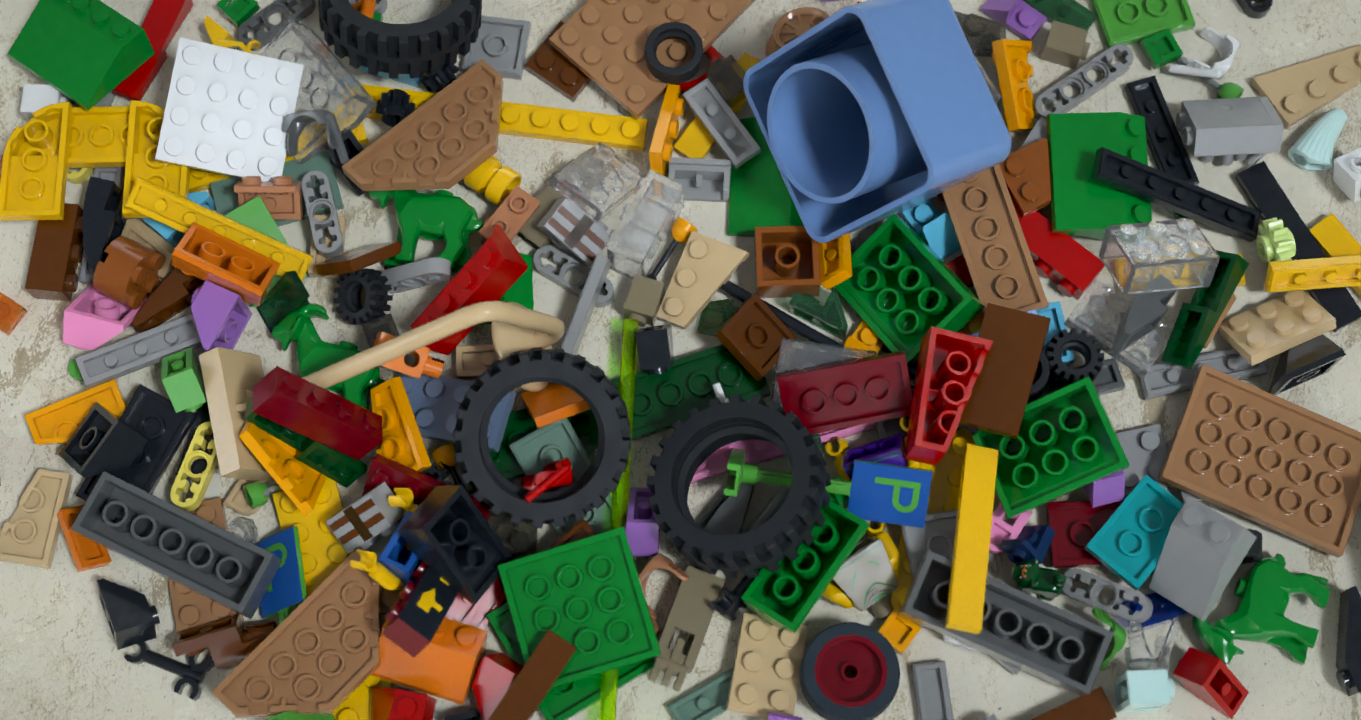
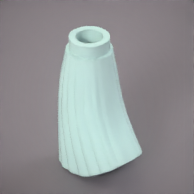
[1288,108,1347,171]

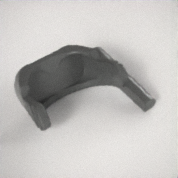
[284,109,349,164]

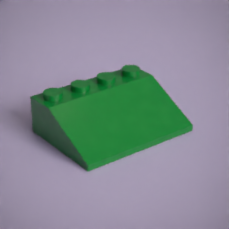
[7,0,155,111]
[1046,112,1153,244]
[728,117,804,237]
[834,214,985,366]
[971,376,1130,519]

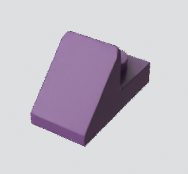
[980,0,1047,41]

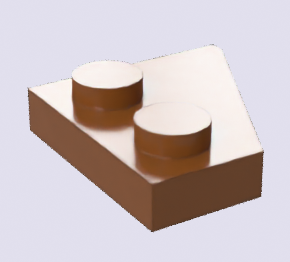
[999,137,1051,217]

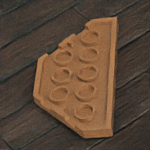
[342,59,504,191]
[211,551,380,718]

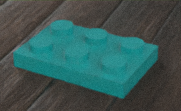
[1084,474,1184,590]

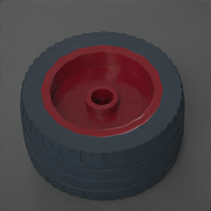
[800,622,900,720]

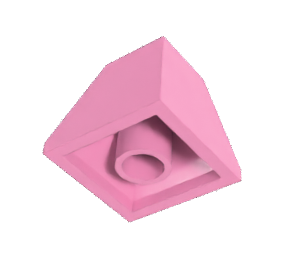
[63,284,148,350]

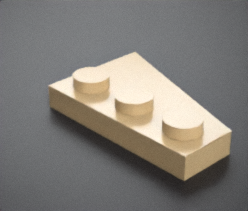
[656,231,750,329]

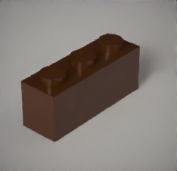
[25,203,83,302]

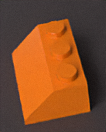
[172,222,281,306]
[370,601,487,705]

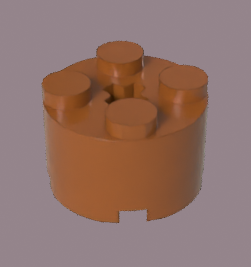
[93,236,165,310]

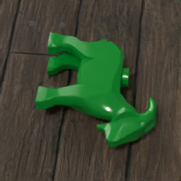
[368,190,483,276]
[272,303,385,410]
[1192,553,1331,665]

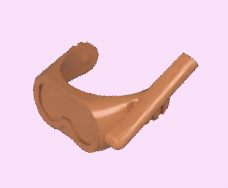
[639,553,689,635]

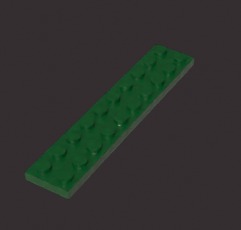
[453,344,771,494]

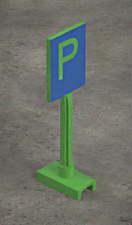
[724,448,933,528]
[254,526,335,720]

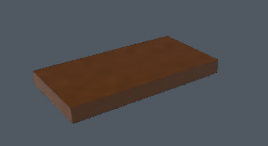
[959,303,1051,439]

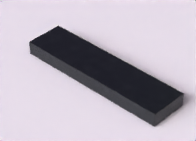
[1125,75,1200,186]

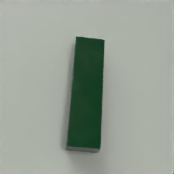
[1161,249,1249,370]
[244,396,367,488]

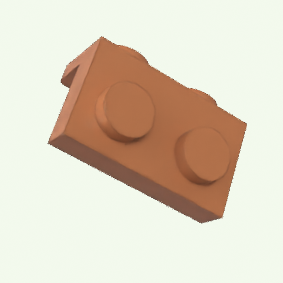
[234,176,303,220]
[478,185,540,245]

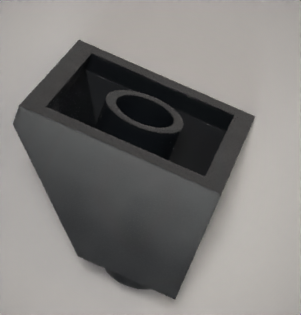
[1269,334,1346,395]
[58,402,148,478]

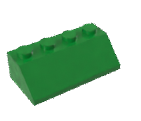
[741,500,870,633]

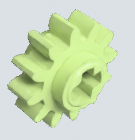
[1256,217,1296,264]

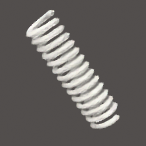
[1245,153,1268,168]

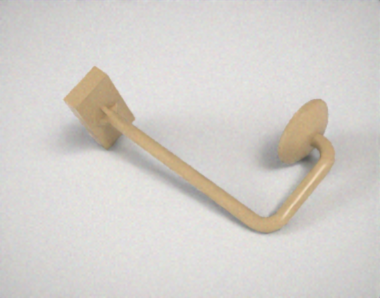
[199,301,565,482]

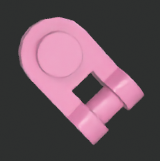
[989,503,1032,554]

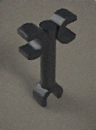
[711,568,762,621]
[124,642,215,701]

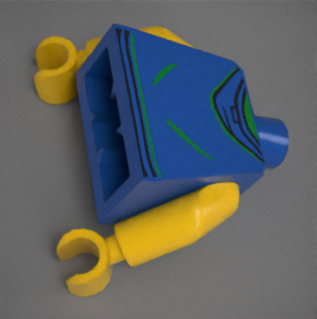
[350,488,421,590]

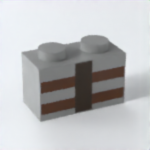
[536,197,613,266]
[326,481,404,553]

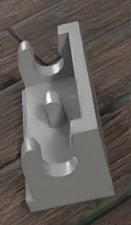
[668,157,731,202]

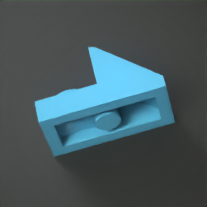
[901,199,961,260]

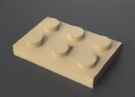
[1218,290,1336,366]
[726,613,808,719]

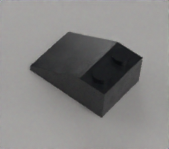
[398,485,513,604]

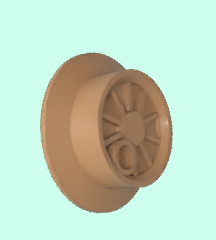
[765,7,830,57]

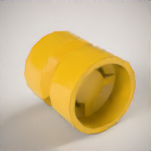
[464,155,522,207]

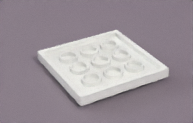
[155,37,304,181]

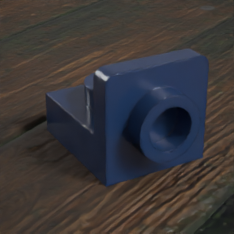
[1000,525,1056,565]

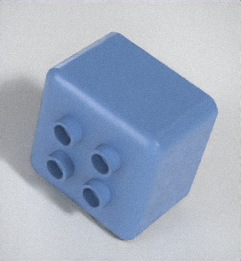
[743,0,1011,243]

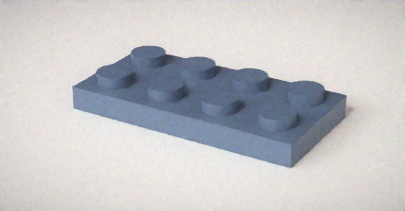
[397,373,516,453]

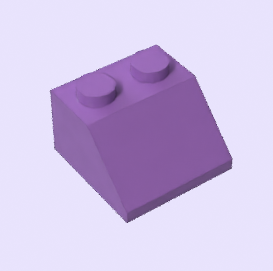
[191,280,253,352]

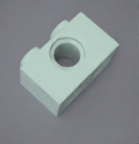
[1114,669,1175,713]

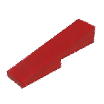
[112,0,193,101]

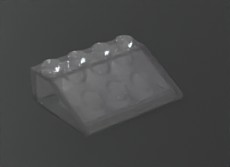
[260,19,377,165]

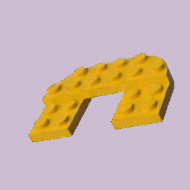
[0,100,190,221]

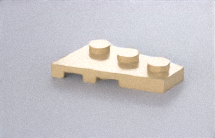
[0,469,73,569]

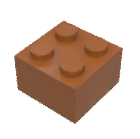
[754,226,821,298]

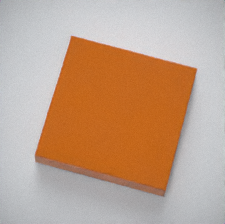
[520,382,591,428]

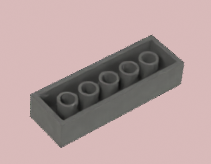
[71,471,282,619]
[898,550,1114,696]

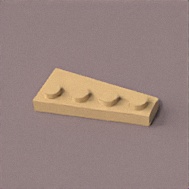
[1250,44,1361,130]

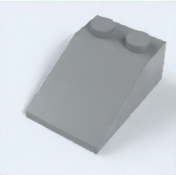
[1149,496,1257,622]

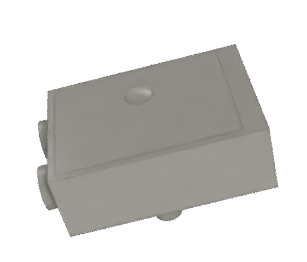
[1176,96,1284,166]

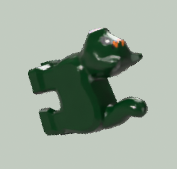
[1011,558,1066,601]

